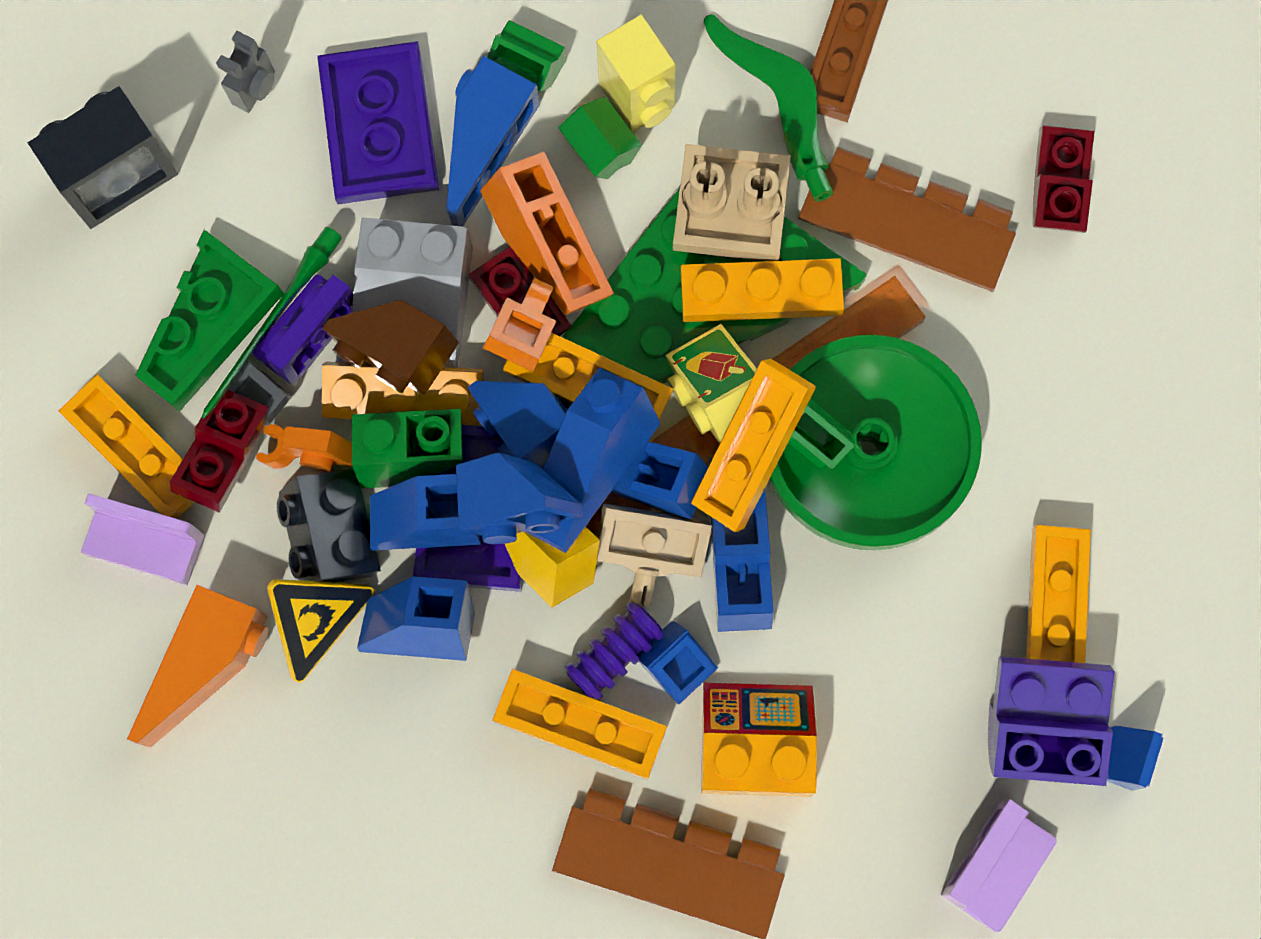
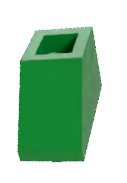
[352,409,463,488]

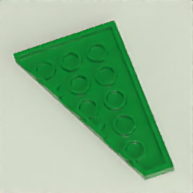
[558,188,867,409]

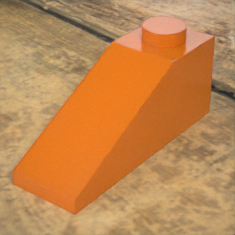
[480,152,614,315]
[127,585,269,747]

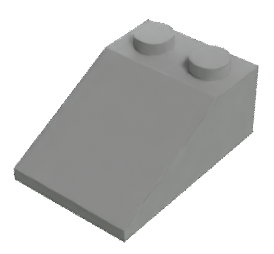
[352,217,473,368]

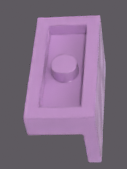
[81,493,205,585]
[941,799,1056,932]

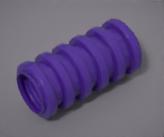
[564,602,664,701]

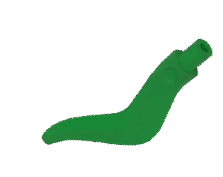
[704,14,834,202]
[202,227,342,419]

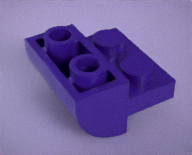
[988,656,1115,786]

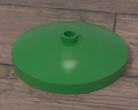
[769,335,982,550]

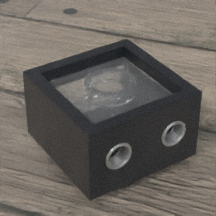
[27,86,178,229]

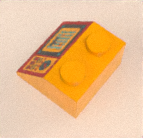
[701,682,817,797]

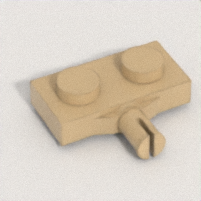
[597,503,712,607]

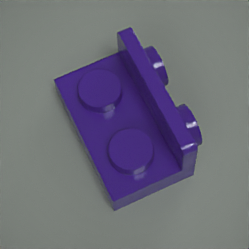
[253,274,353,387]

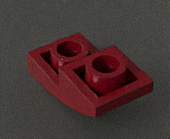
[1033,125,1095,233]
[469,247,572,336]
[169,390,269,513]

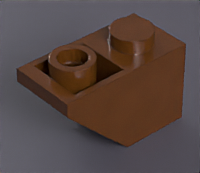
[322,300,459,396]

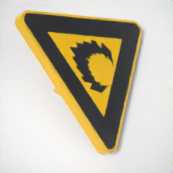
[267,579,374,683]

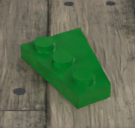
[135,229,284,412]

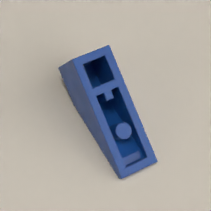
[446,56,540,227]
[525,368,661,553]

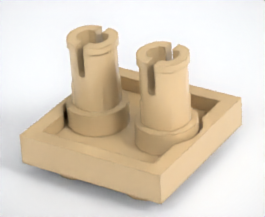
[673,144,791,261]

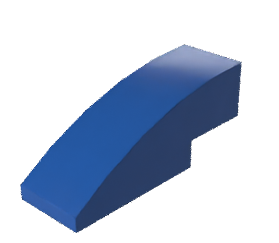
[610,441,708,519]
[708,457,774,632]

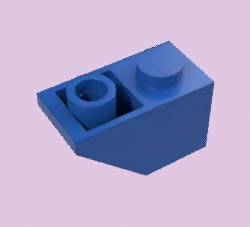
[467,381,568,469]
[456,453,583,544]
[370,474,481,551]
[357,576,475,661]

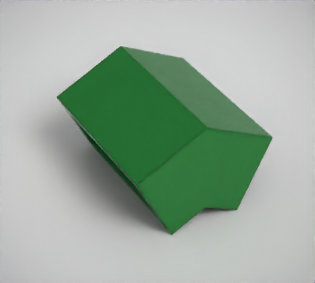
[487,20,566,92]
[558,96,642,180]
[788,399,855,469]

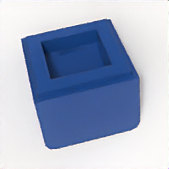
[637,621,718,705]
[1107,726,1164,791]

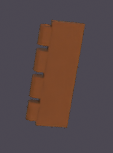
[798,147,1016,292]
[552,788,785,939]

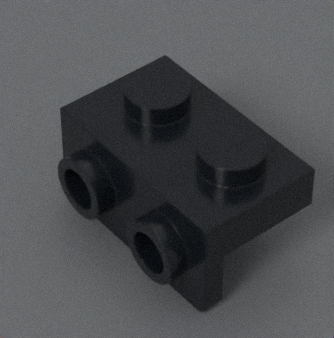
[277,469,381,582]

